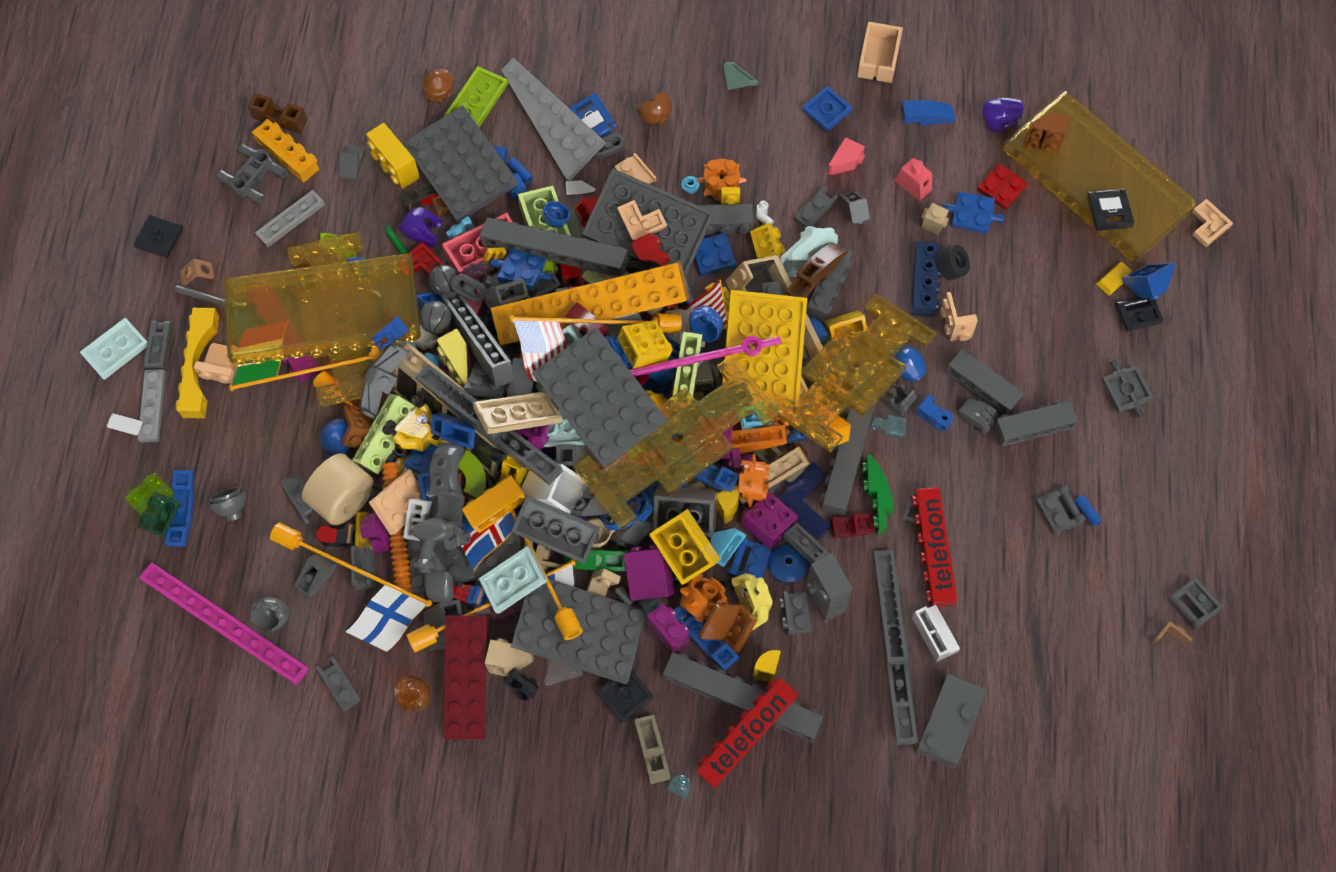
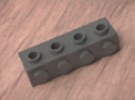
[806,249,854,322]
[946,349,1024,415]
[994,401,1078,447]

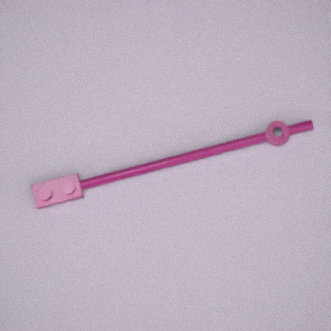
[629,336,781,377]

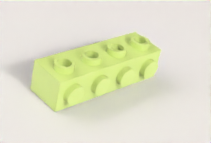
[352,394,416,474]

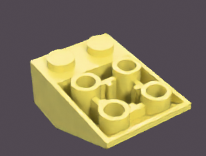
[436,329,471,389]

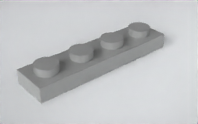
[255,190,325,248]
[138,369,166,442]

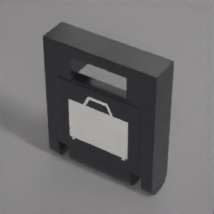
[1087,189,1135,231]

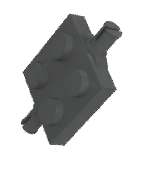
[1101,359,1154,419]

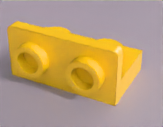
[750,223,785,265]

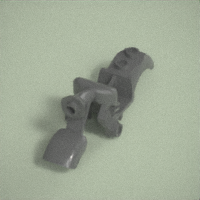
[412,443,471,602]

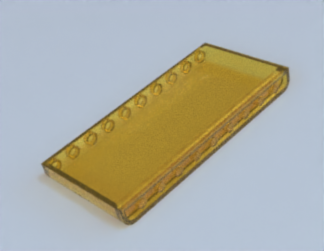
[1001,91,1196,263]
[224,253,421,366]

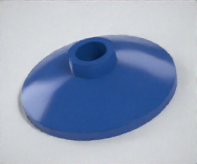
[768,545,808,583]

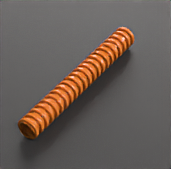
[381,462,412,593]

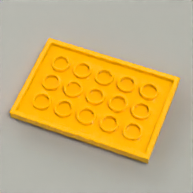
[721,290,807,411]

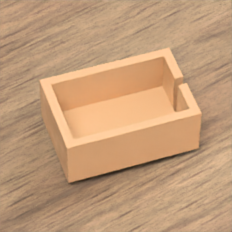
[857,22,903,83]

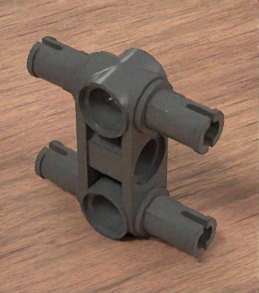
[216,143,288,205]

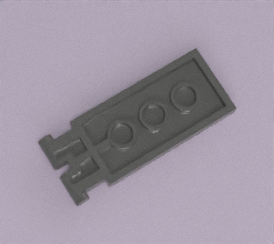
[464,343,522,399]

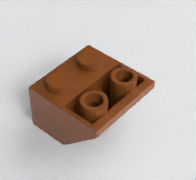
[1023,112,1070,154]

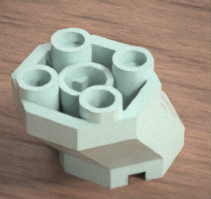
[780,226,838,277]

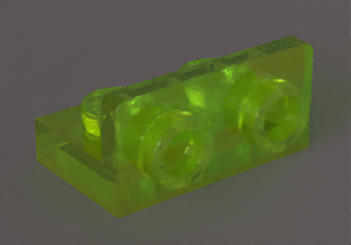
[125,473,174,520]

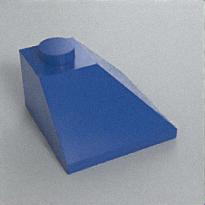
[1122,263,1175,300]

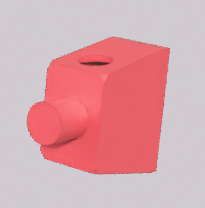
[894,158,932,201]

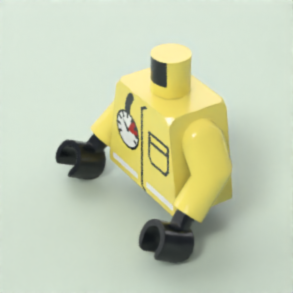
[720,573,772,636]

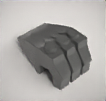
[878,383,917,416]
[958,398,998,435]

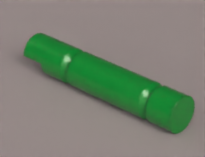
[385,225,408,257]

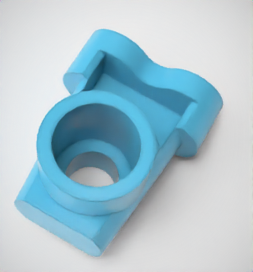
[446,216,475,240]

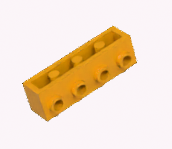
[252,119,319,183]

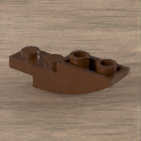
[785,242,848,298]

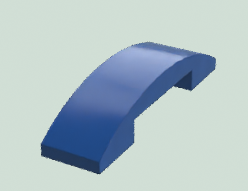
[661,440,740,492]
[165,470,195,547]
[674,605,740,671]

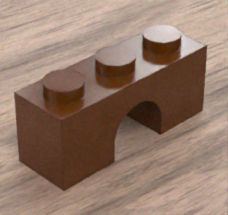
[248,93,308,134]

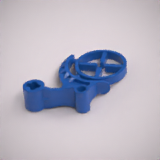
[600,466,688,530]

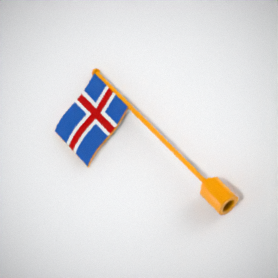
[460,481,583,640]

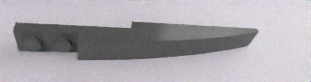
[415,365,563,485]
[873,550,918,745]

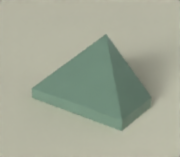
[724,62,759,90]

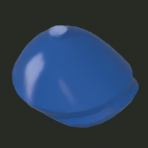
[891,345,926,381]

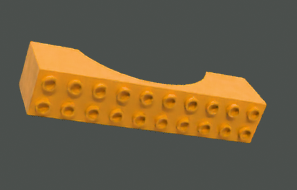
[491,262,690,345]

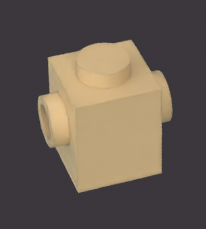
[921,203,949,235]

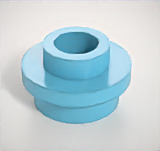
[681,176,699,194]

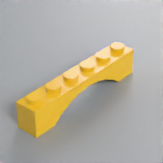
[176,308,220,418]

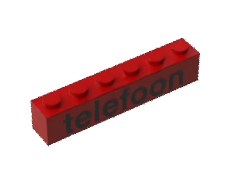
[911,487,957,607]
[697,678,799,788]

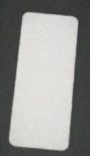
[107,413,143,435]

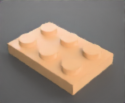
[369,469,423,535]

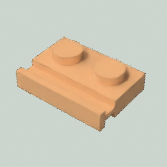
[614,153,657,184]

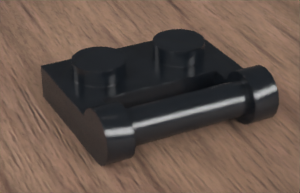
[1115,298,1163,332]

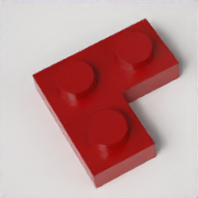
[394,242,445,279]

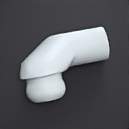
[756,201,774,225]

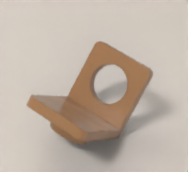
[180,259,214,286]
[1152,622,1192,646]

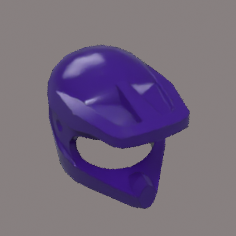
[982,98,1024,132]
[399,208,443,248]

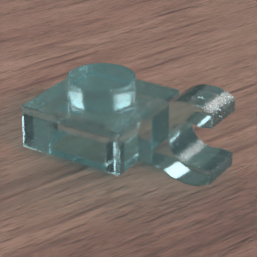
[871,415,907,439]

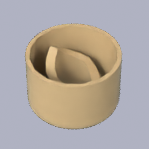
[302,453,374,525]

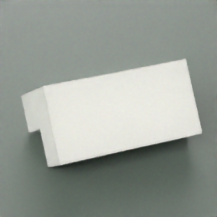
[912,605,960,662]

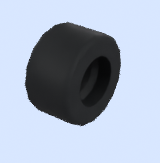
[936,244,970,280]

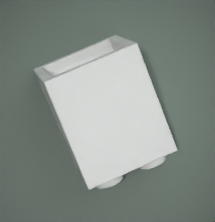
[522,464,589,516]

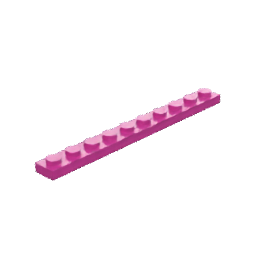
[139,562,309,686]

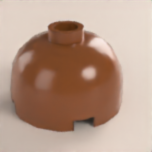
[636,92,672,126]

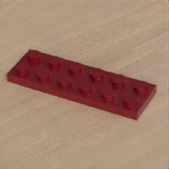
[444,616,487,740]

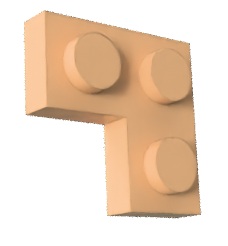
[1192,199,1233,247]
[617,200,667,242]

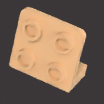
[940,292,978,341]
[194,343,239,384]

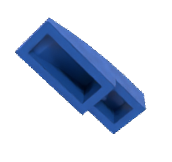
[901,100,956,126]
[431,412,475,449]

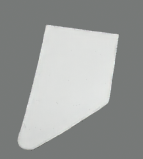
[566,180,596,195]

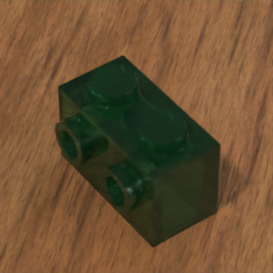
[138,492,181,538]

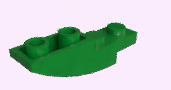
[862,455,894,535]
[564,548,630,571]

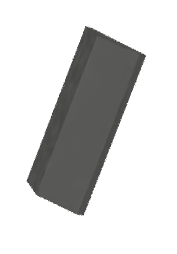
[511,495,600,564]

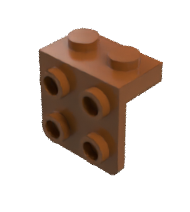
[341,405,375,449]
[699,604,758,652]

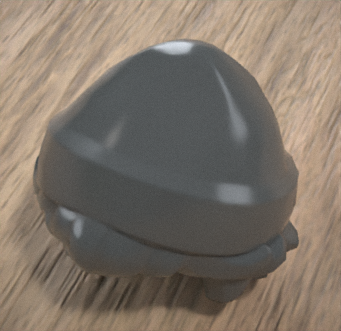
[249,597,290,632]

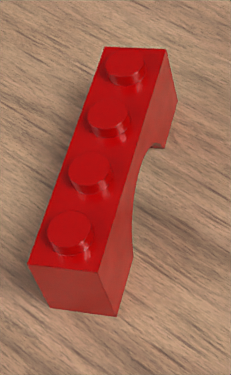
[631,233,690,310]

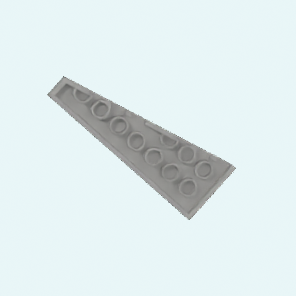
[501,58,606,181]

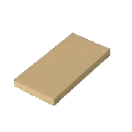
[473,392,562,434]

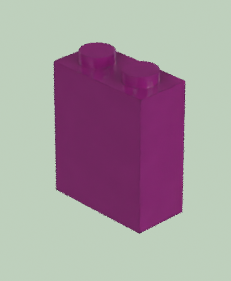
[624,544,675,601]

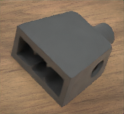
[483,278,529,308]

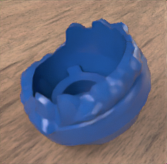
[689,305,723,342]
[320,419,350,456]

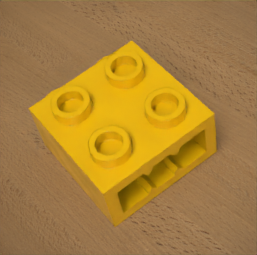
[617,320,672,369]

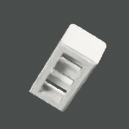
[403,499,432,541]

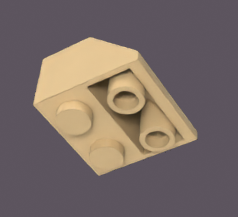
[485,638,534,677]

